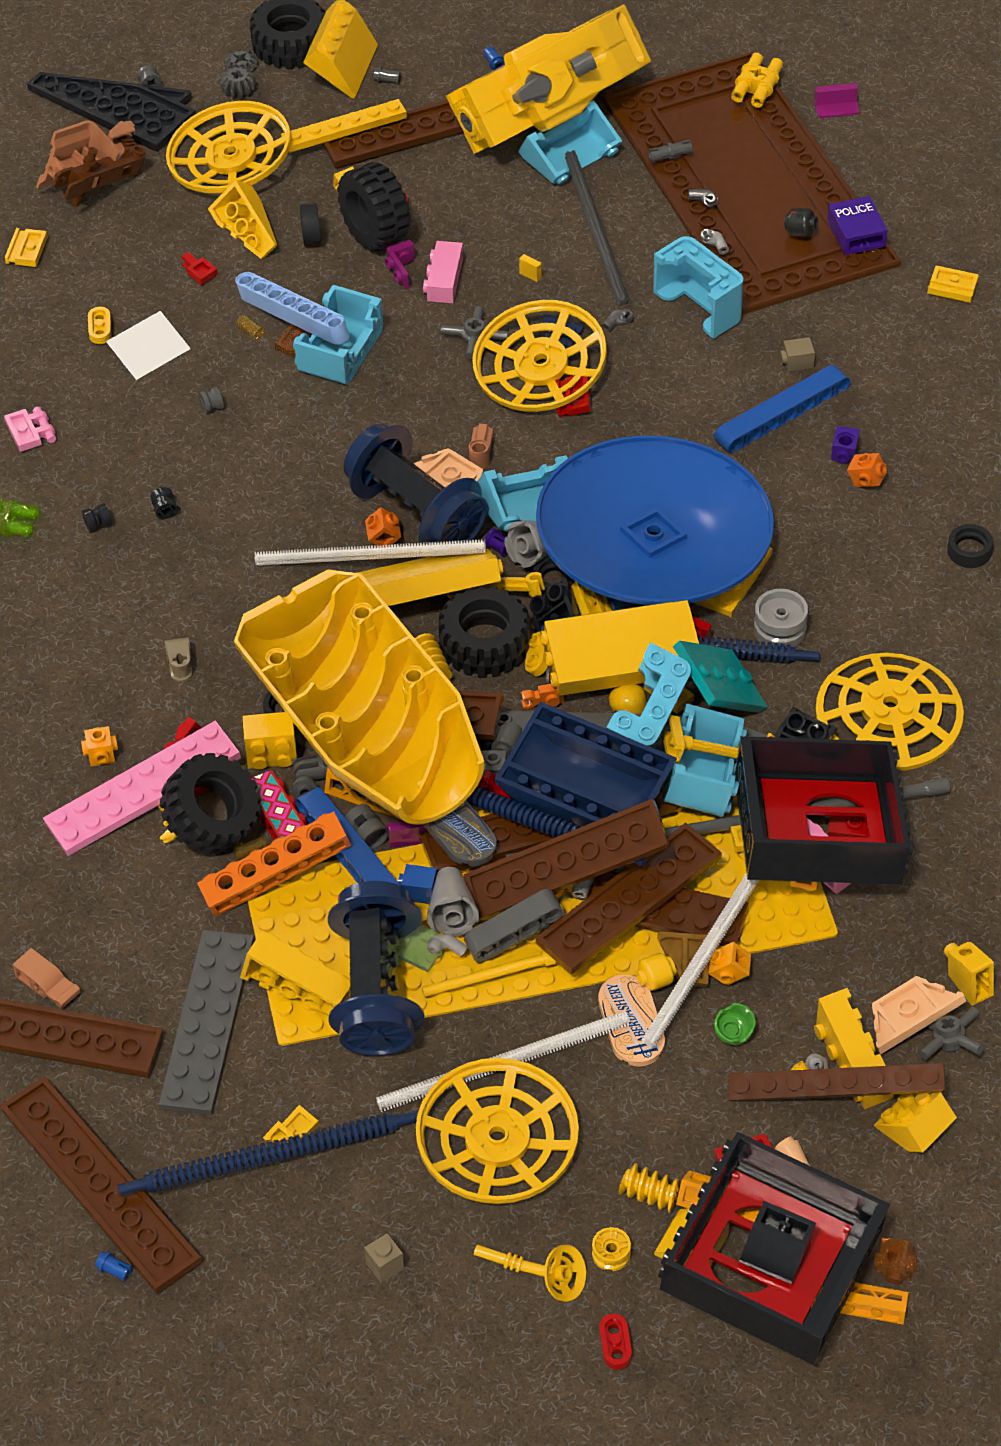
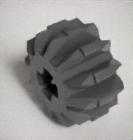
[220,66,256,99]

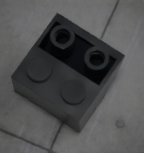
[739,1201,816,1284]

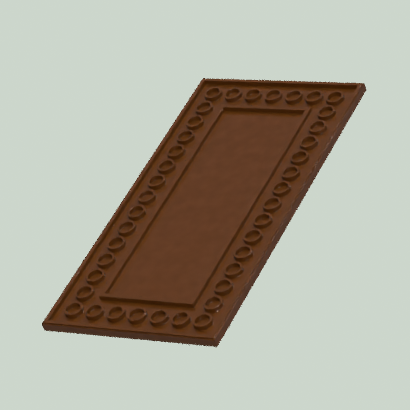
[602,52,901,315]

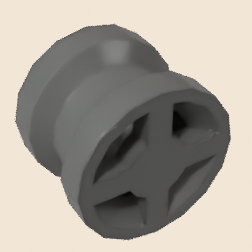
[137,65,162,87]
[199,387,224,413]

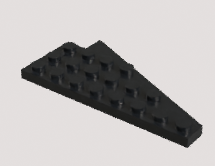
[27,72,196,151]

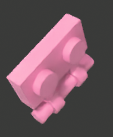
[4,407,56,452]

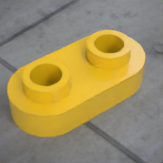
[88,307,112,344]
[525,632,548,677]

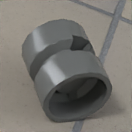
[345,804,389,850]

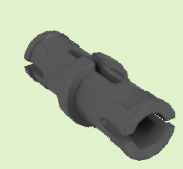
[648,139,692,163]

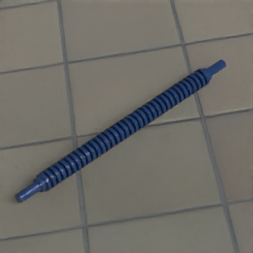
[541,625,820,663]
[466,786,647,866]
[117,1110,419,1195]

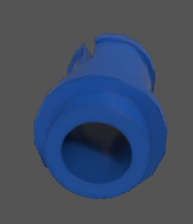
[483,46,505,70]
[95,1252,133,1282]

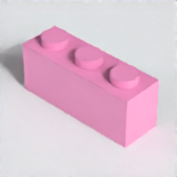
[423,241,463,303]

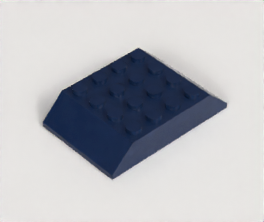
[495,702,677,827]

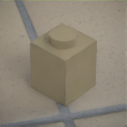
[779,337,815,371]
[364,1234,404,1283]

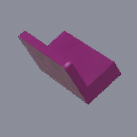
[814,83,860,118]
[387,821,428,848]

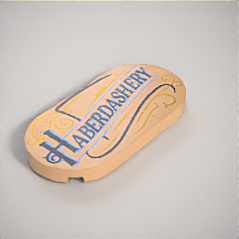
[598,975,665,1066]

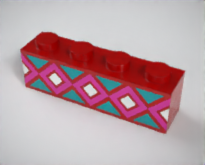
[251,770,317,853]

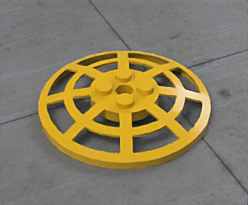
[166,101,291,193]
[472,300,607,412]
[815,653,964,771]
[416,1058,579,1204]

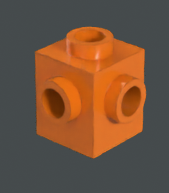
[847,453,887,487]
[365,507,401,548]

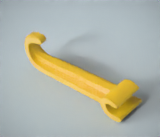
[446,572,545,600]

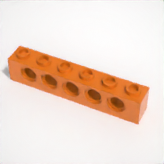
[197,811,352,916]

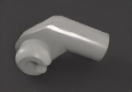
[700,229,729,255]
[427,933,467,956]
[806,1053,829,1069]

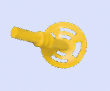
[474,1244,586,1302]

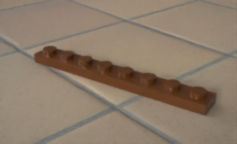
[728,1063,946,1102]

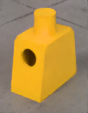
[944,942,994,1006]

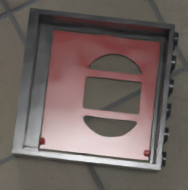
[734,736,913,885]
[658,1132,890,1365]

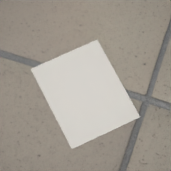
[106,311,190,380]

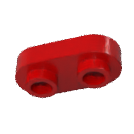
[599,1314,632,1370]

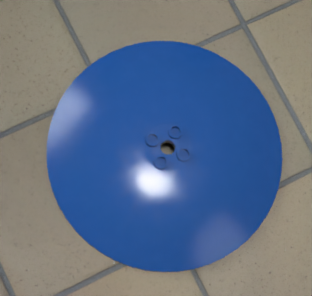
[536,436,774,605]

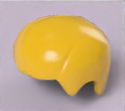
[609,684,647,714]

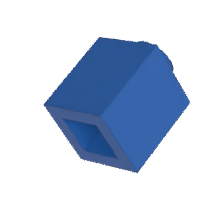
[398,864,437,903]

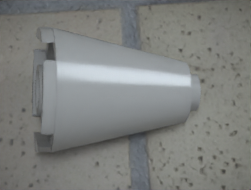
[505,520,548,568]
[427,867,479,936]

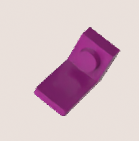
[385,240,415,290]

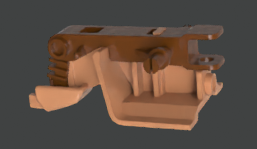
[36,121,146,207]

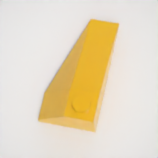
[208,180,277,259]

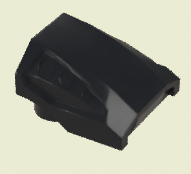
[530,577,579,632]
[775,707,838,739]

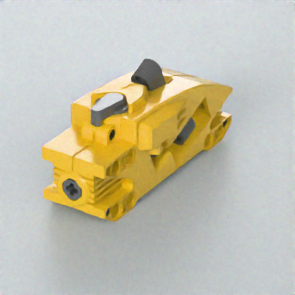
[446,4,651,154]

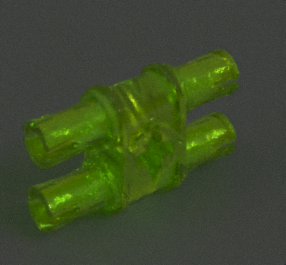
[0,499,40,537]

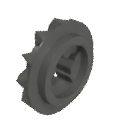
[225,49,258,72]

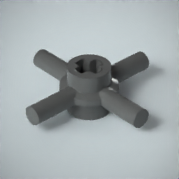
[441,306,508,359]
[919,1007,984,1060]

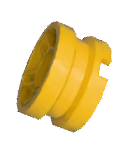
[592,1227,631,1271]

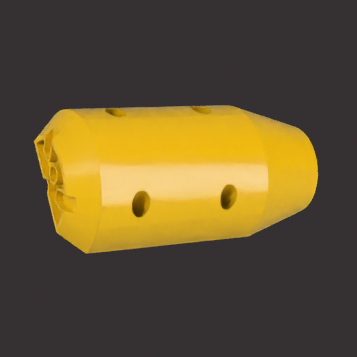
[234,570,484,824]

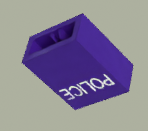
[827,196,887,255]

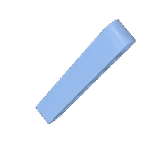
[235,272,349,344]

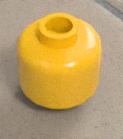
[636,953,677,991]

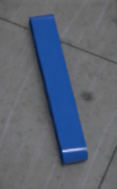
[714,365,851,454]
[295,787,401,886]

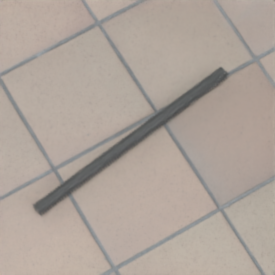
[565,150,629,306]

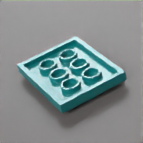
[673,640,768,713]

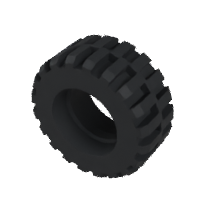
[250,0,325,69]
[337,162,411,250]
[438,586,531,678]
[160,753,262,854]

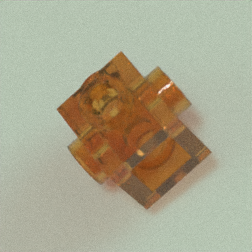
[875,1238,917,1283]

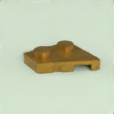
[657,931,708,988]

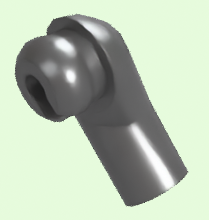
[689,189,718,207]
[601,309,633,332]

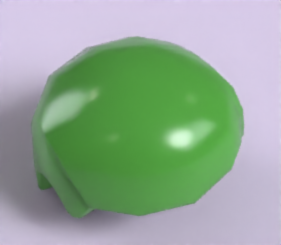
[714,1003,756,1046]

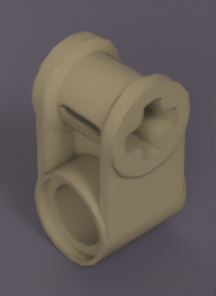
[164,637,192,682]

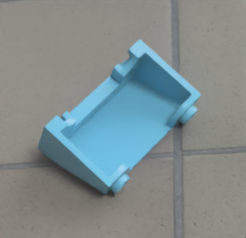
[518,100,622,185]
[477,455,568,532]

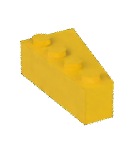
[240,930,350,1015]
[814,988,894,1110]

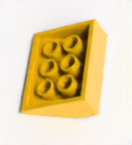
[303,0,378,98]

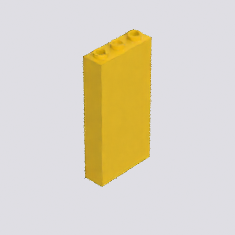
[358,548,503,606]
[540,600,699,696]

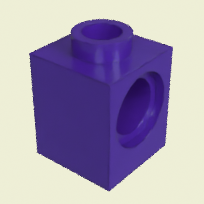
[831,426,860,463]

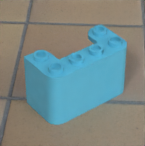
[653,236,743,339]
[293,285,383,385]
[606,642,691,748]
[664,703,747,817]

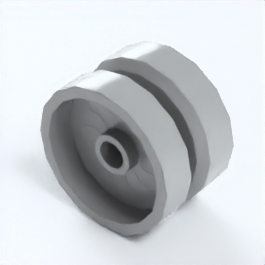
[754,589,808,649]

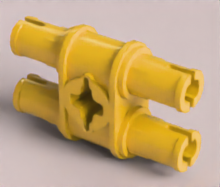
[731,53,783,108]

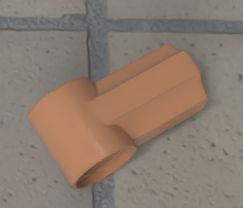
[469,424,493,469]

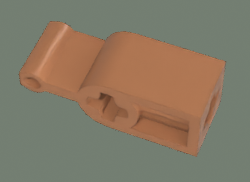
[13,948,81,1009]

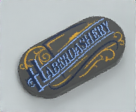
[423,800,496,866]

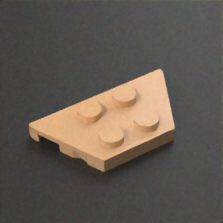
[414,448,483,487]
[872,976,966,1055]

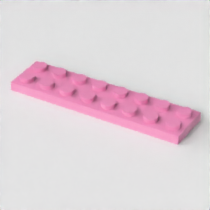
[43,721,241,856]

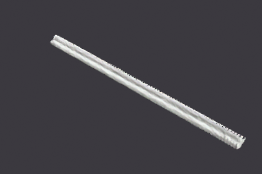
[254,539,486,566]
[642,874,759,1049]
[376,1011,630,1112]

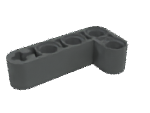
[464,889,566,962]

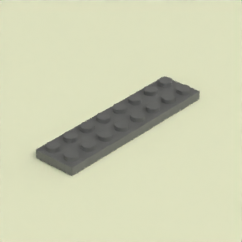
[159,930,254,1115]

